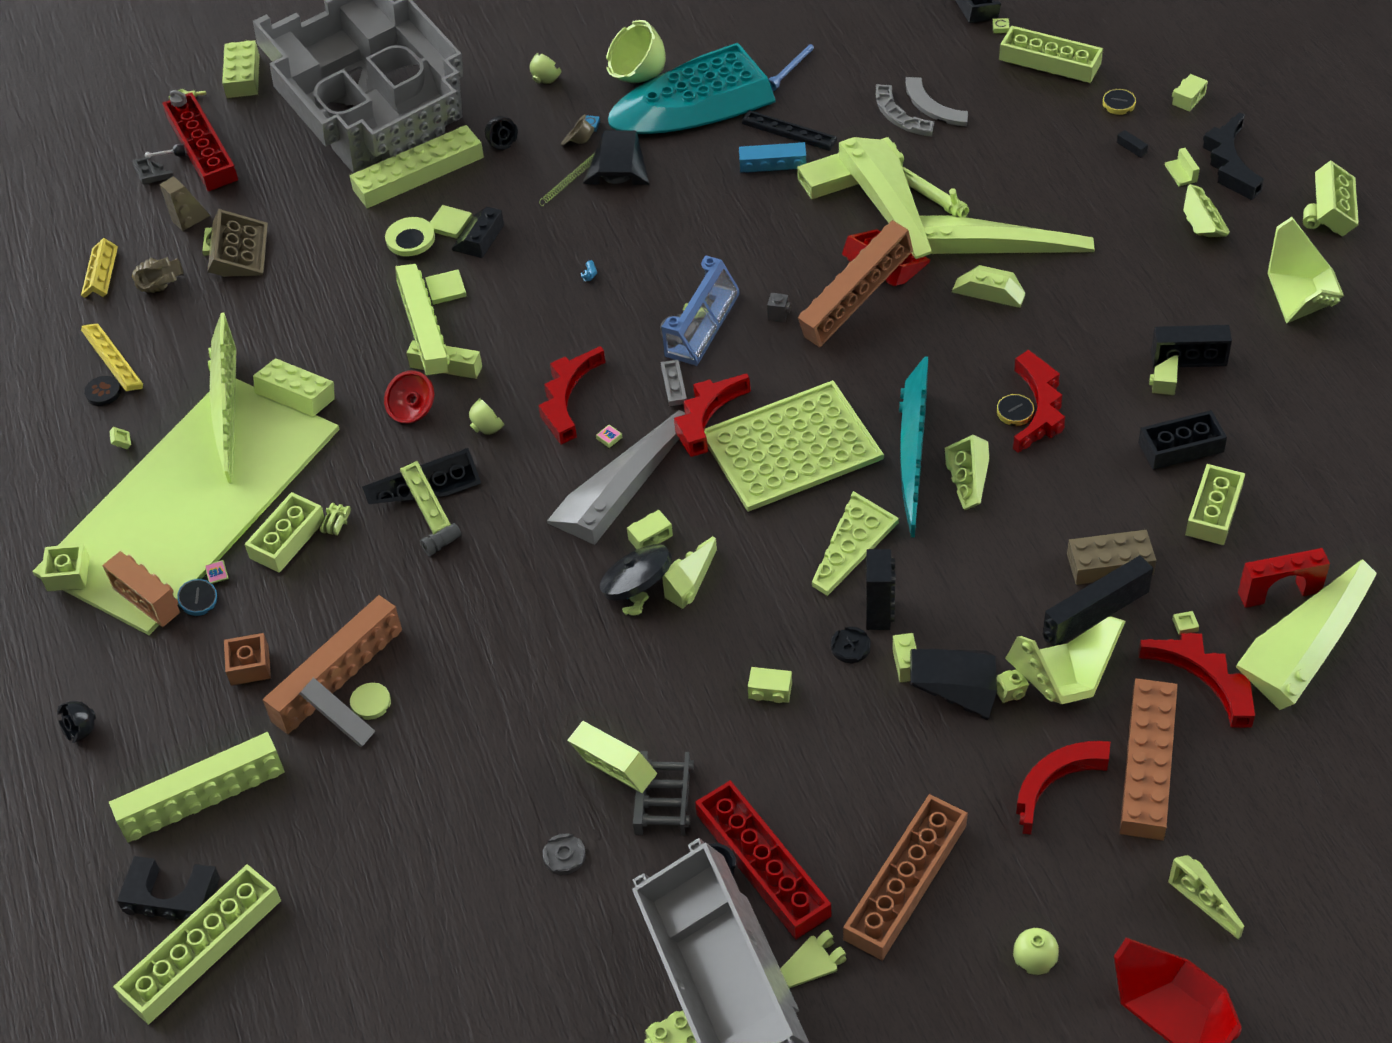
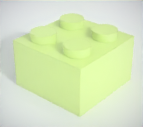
[40,544,90,591]

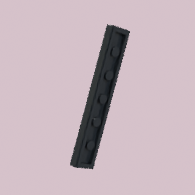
[742,110,837,151]

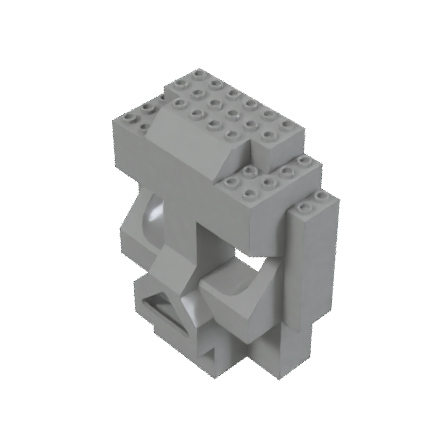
[253,0,463,173]

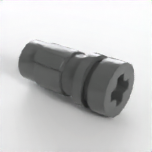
[420,523,462,556]

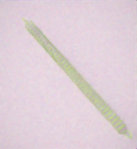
[539,153,595,206]

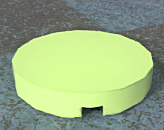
[350,682,391,720]

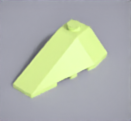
[945,435,989,510]
[662,536,717,609]

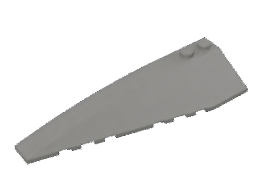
[547,410,685,545]

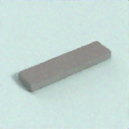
[299,677,375,747]

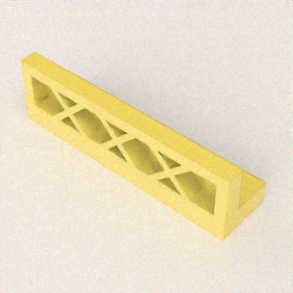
[81,238,118,298]

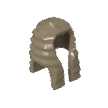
[132,257,184,293]

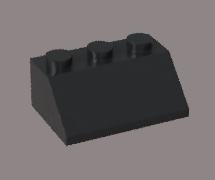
[452,206,504,258]

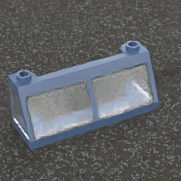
[662,255,740,366]

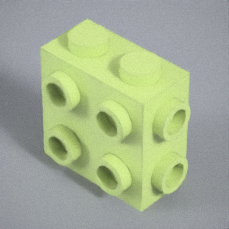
[644,1010,697,1043]

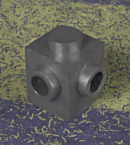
[767,293,791,322]

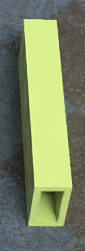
[797,137,904,199]

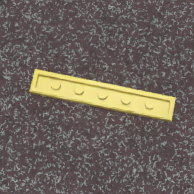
[81,324,143,391]

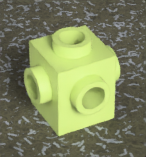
[997,669,1029,703]

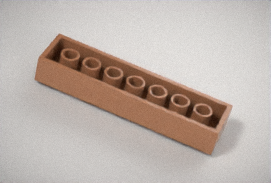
[798,220,913,347]
[263,595,402,734]
[1120,678,1178,840]
[843,794,968,961]

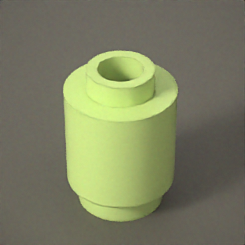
[1303,203,1321,229]

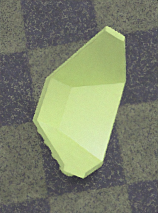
[1268,217,1344,324]
[1005,617,1126,704]

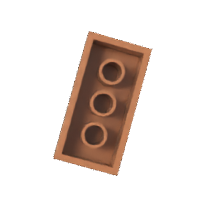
[102,551,180,628]

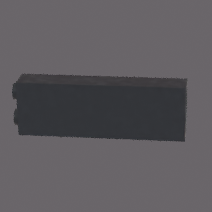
[1042,555,1153,646]

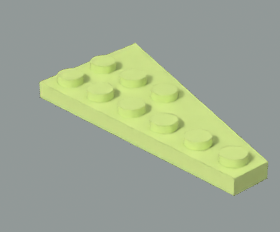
[812,491,899,596]

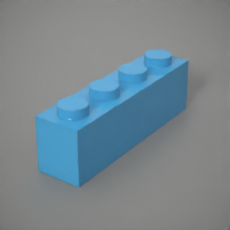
[739,142,806,173]

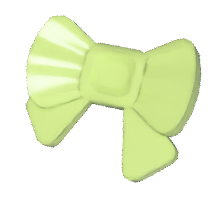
[622,592,649,615]

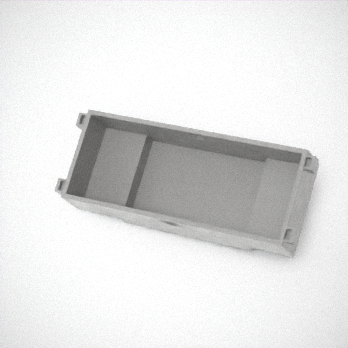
[632,838,809,1043]

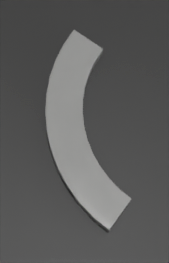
[906,77,968,126]
[876,84,934,137]

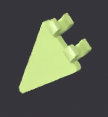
[780,930,847,988]

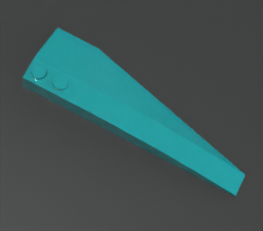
[899,357,928,537]

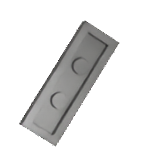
[660,360,687,406]

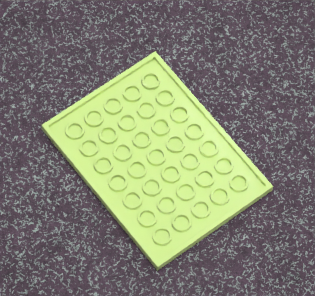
[704,380,884,512]

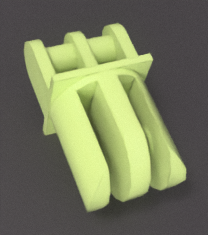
[320,503,351,536]

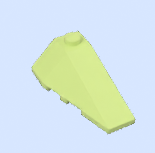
[1168,855,1244,939]

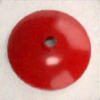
[384,370,434,424]

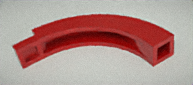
[1016,741,1110,835]

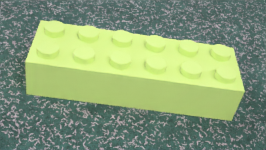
[999,26,1103,83]

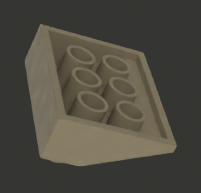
[207,209,268,277]

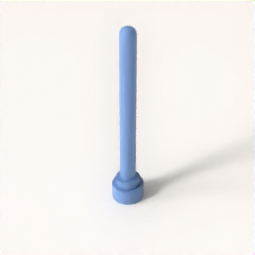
[768,44,814,91]

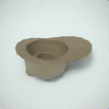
[561,114,594,146]

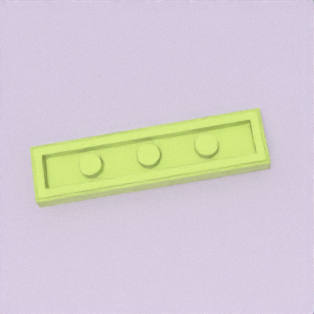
[400,461,451,535]

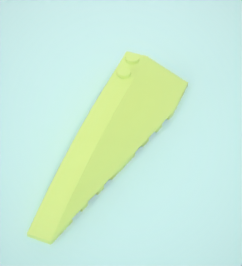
[839,137,932,259]
[920,215,1095,254]
[208,313,237,483]
[1236,559,1377,710]

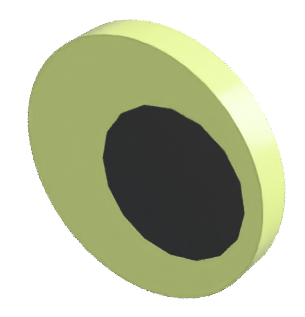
[385,217,435,256]

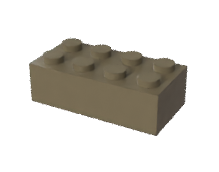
[1067,530,1156,585]

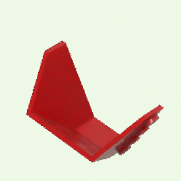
[1114,938,1242,1043]

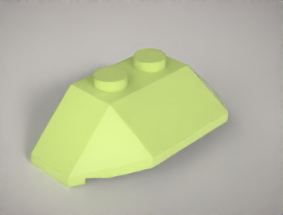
[1183,184,1230,237]
[952,265,1025,308]

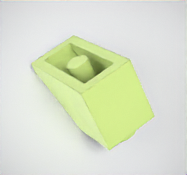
[1149,355,1178,395]

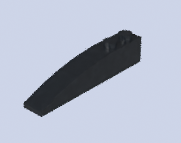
[362,448,481,504]

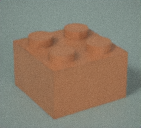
[224,633,271,686]

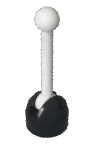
[145,143,185,158]

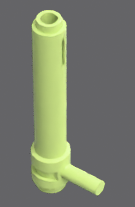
[902,167,969,218]

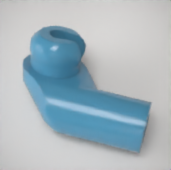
[581,260,597,281]

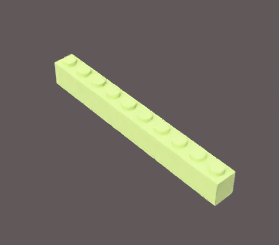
[395,264,450,375]

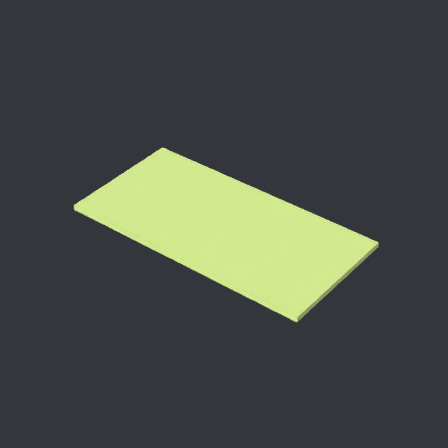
[32,379,340,635]

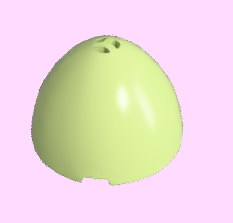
[606,20,666,83]

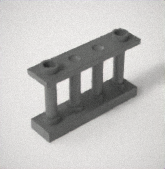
[633,751,694,836]

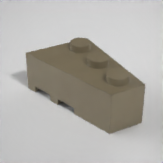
[160,177,211,231]

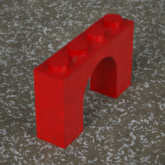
[1238,548,1330,608]

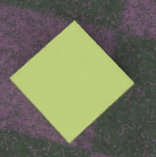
[430,205,473,239]
[425,269,467,305]

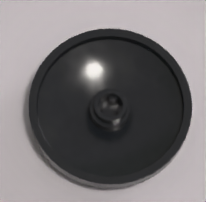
[600,544,672,601]

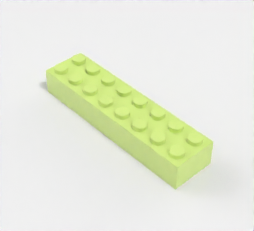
[349,125,484,208]
[109,732,285,843]
[113,864,281,1025]

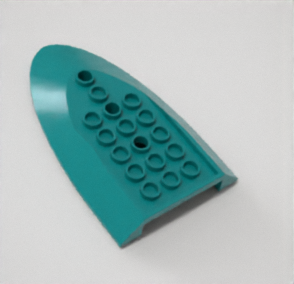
[608,43,776,134]

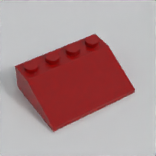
[842,229,930,286]

